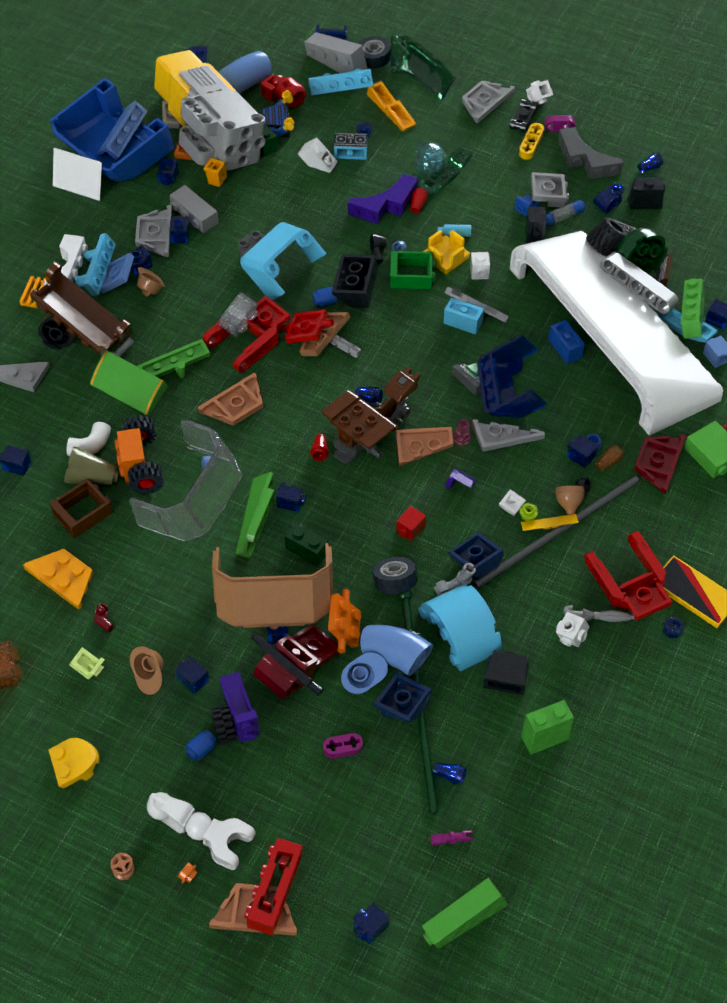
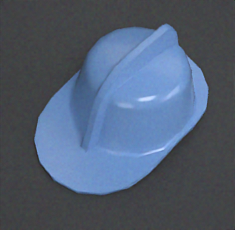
[341,652,388,694]

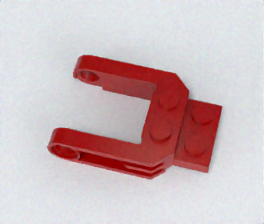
[202,296,291,373]
[584,531,672,621]

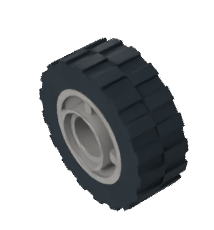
[359,36,391,68]
[372,557,418,594]

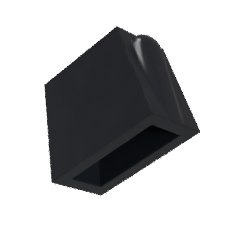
[628,178,665,210]
[483,650,529,695]

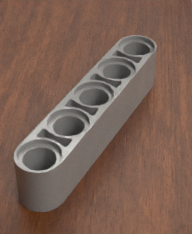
[600,252,679,314]

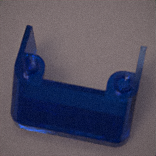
[477,334,547,418]

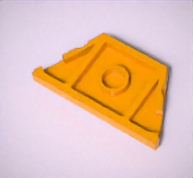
[23,549,93,610]

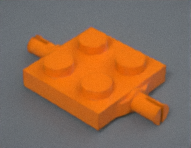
[328,589,361,653]

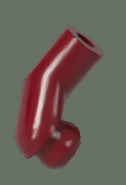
[94,603,114,633]

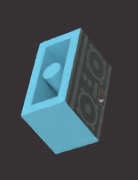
[334,133,367,160]

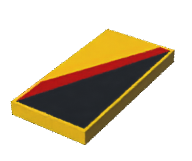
[663,555,727,629]

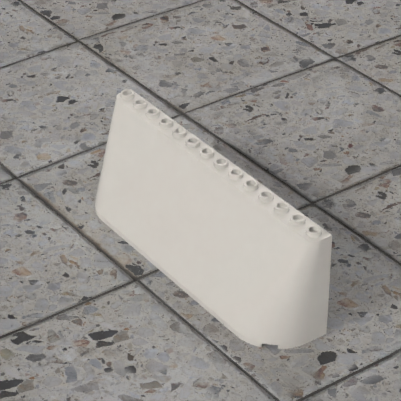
[510,231,723,436]

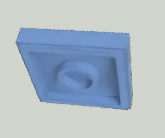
[100,253,134,294]

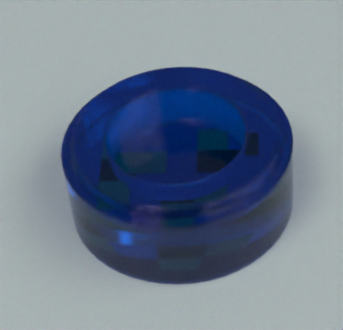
[663,617,684,638]

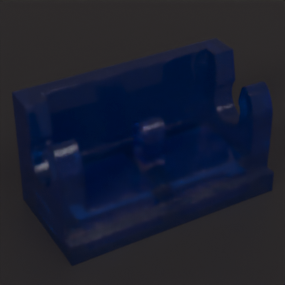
[315,24,347,41]

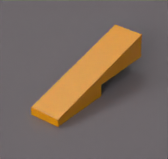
[367,81,416,132]

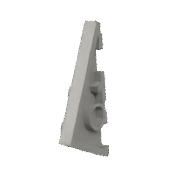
[445,287,510,323]

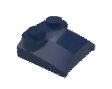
[448,532,504,578]
[374,673,432,723]

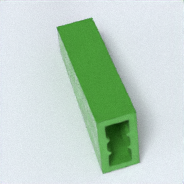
[422,877,508,949]

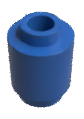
[312,286,339,307]
[185,730,217,761]

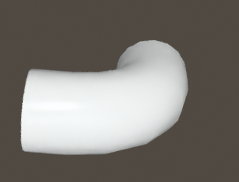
[67,422,111,456]

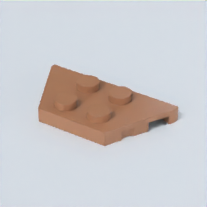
[198,373,263,426]
[209,883,297,936]

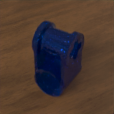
[593,183,624,213]

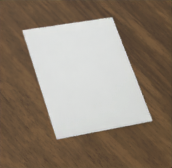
[53,148,102,201]

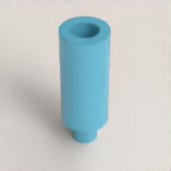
[437,224,471,237]

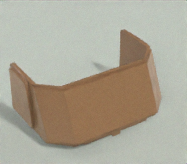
[212,543,333,629]

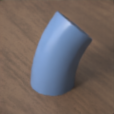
[218,51,272,94]
[360,625,433,676]

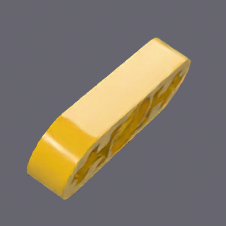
[519,123,544,160]

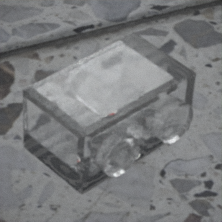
[219,292,258,337]

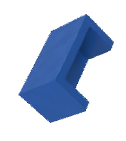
[548,320,585,364]

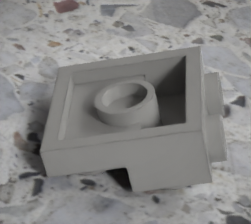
[530,172,569,208]

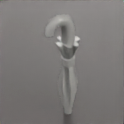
[563,605,634,622]

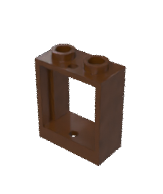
[49,479,112,538]

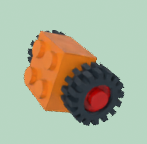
[114,415,164,494]

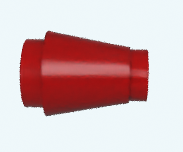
[410,188,428,214]
[310,434,329,461]

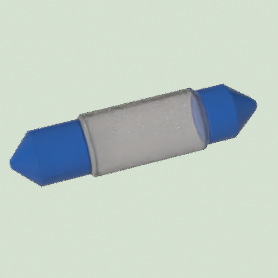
[546,200,586,226]

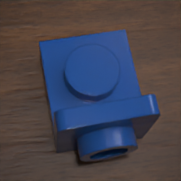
[515,194,540,216]

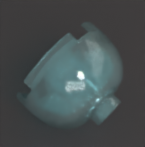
[415,142,446,175]

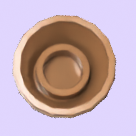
[555,486,585,515]

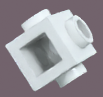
[526,80,553,105]
[556,612,589,647]

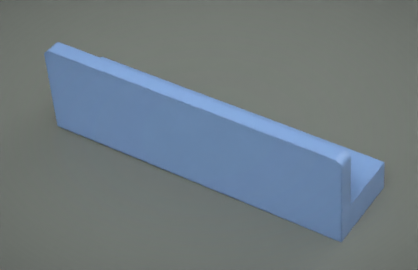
[98,101,147,160]

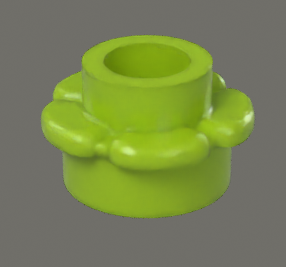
[519,503,538,521]

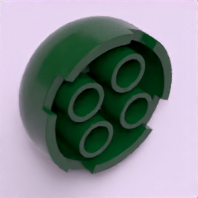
[616,228,668,274]

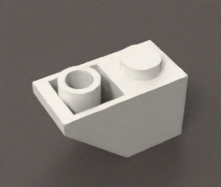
[298,137,338,173]

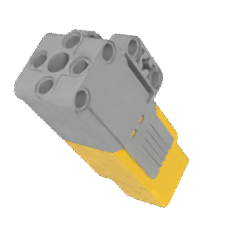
[154,50,266,171]

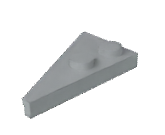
[0,362,50,392]
[472,419,545,452]

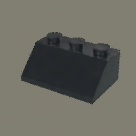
[332,254,378,308]

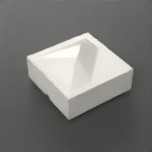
[499,489,526,516]

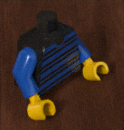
[263,90,295,138]

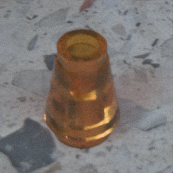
[596,445,624,471]

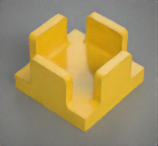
[423,230,470,275]

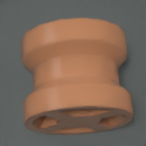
[110,853,135,881]

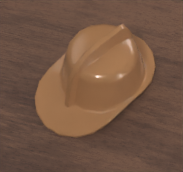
[137,267,165,297]
[130,646,163,695]

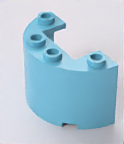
[418,584,502,672]

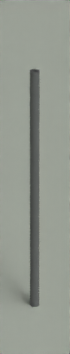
[473,476,639,589]

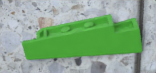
[236,472,275,559]

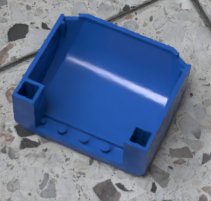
[50,78,175,182]

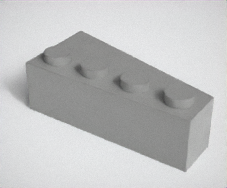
[304,32,367,73]

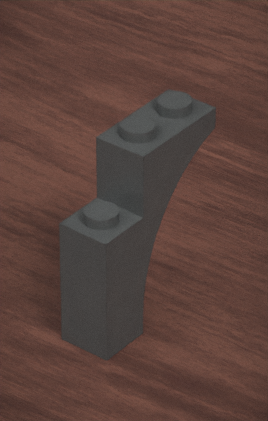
[558,127,623,179]

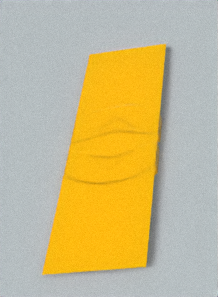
[521,514,579,531]

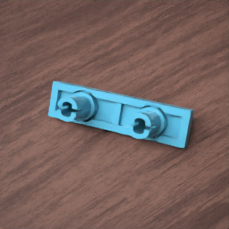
[308,68,373,95]
[75,233,116,296]

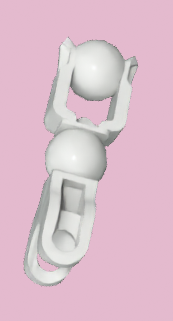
[147,792,256,870]

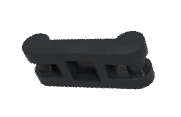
[509,99,538,133]

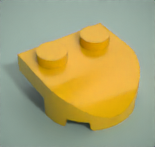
[48,738,99,789]

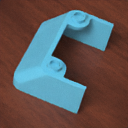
[240,222,326,301]

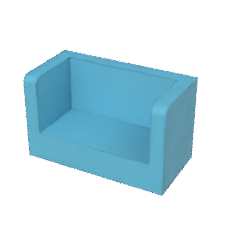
[443,297,484,335]

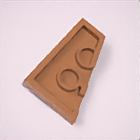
[396,427,453,466]

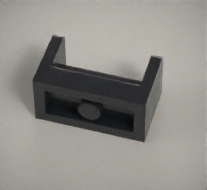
[525,207,546,244]

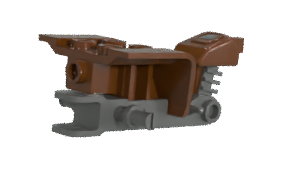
[321,367,420,464]

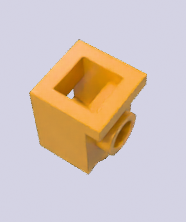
[203,158,227,187]

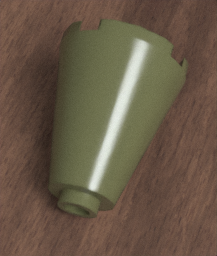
[64,446,119,485]

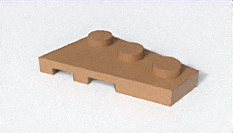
[300,312,350,356]

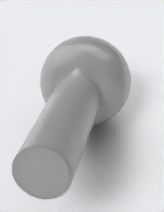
[111,337,134,357]

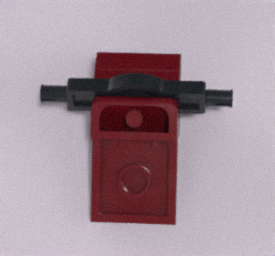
[251,624,340,700]

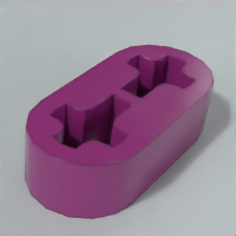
[544,115,575,132]
[323,733,363,759]

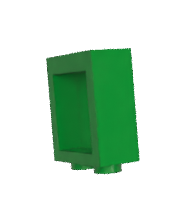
[390,251,435,289]

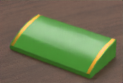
[90,350,168,417]

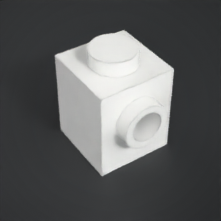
[470,252,490,280]

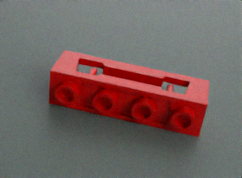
[244,838,303,936]

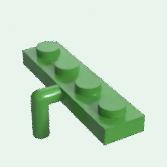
[137,339,210,378]

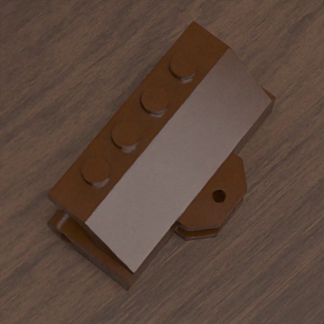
[30,262,133,356]

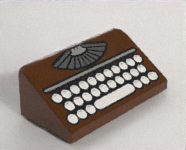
[654,254,672,287]

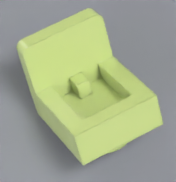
[69,647,105,679]

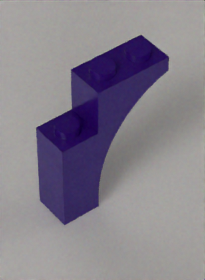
[348,174,418,224]
[219,672,260,742]

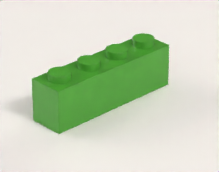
[681,278,705,339]

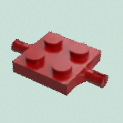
[278,310,334,344]

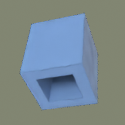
[703,336,727,368]

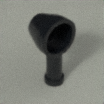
[370,234,386,264]

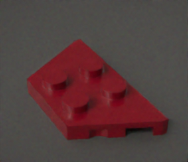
[634,435,686,494]

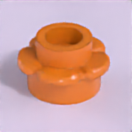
[177,862,198,883]

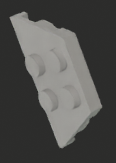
[462,81,515,123]
[135,205,172,257]

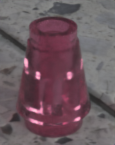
[453,419,472,445]

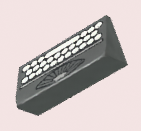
[451,363,489,395]

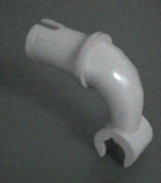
[433,563,476,596]

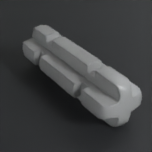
[330,335,361,358]

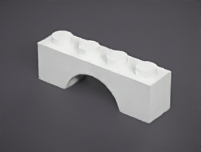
[44,234,88,286]

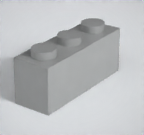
[170,185,219,233]

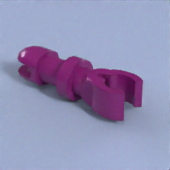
[430,830,474,846]

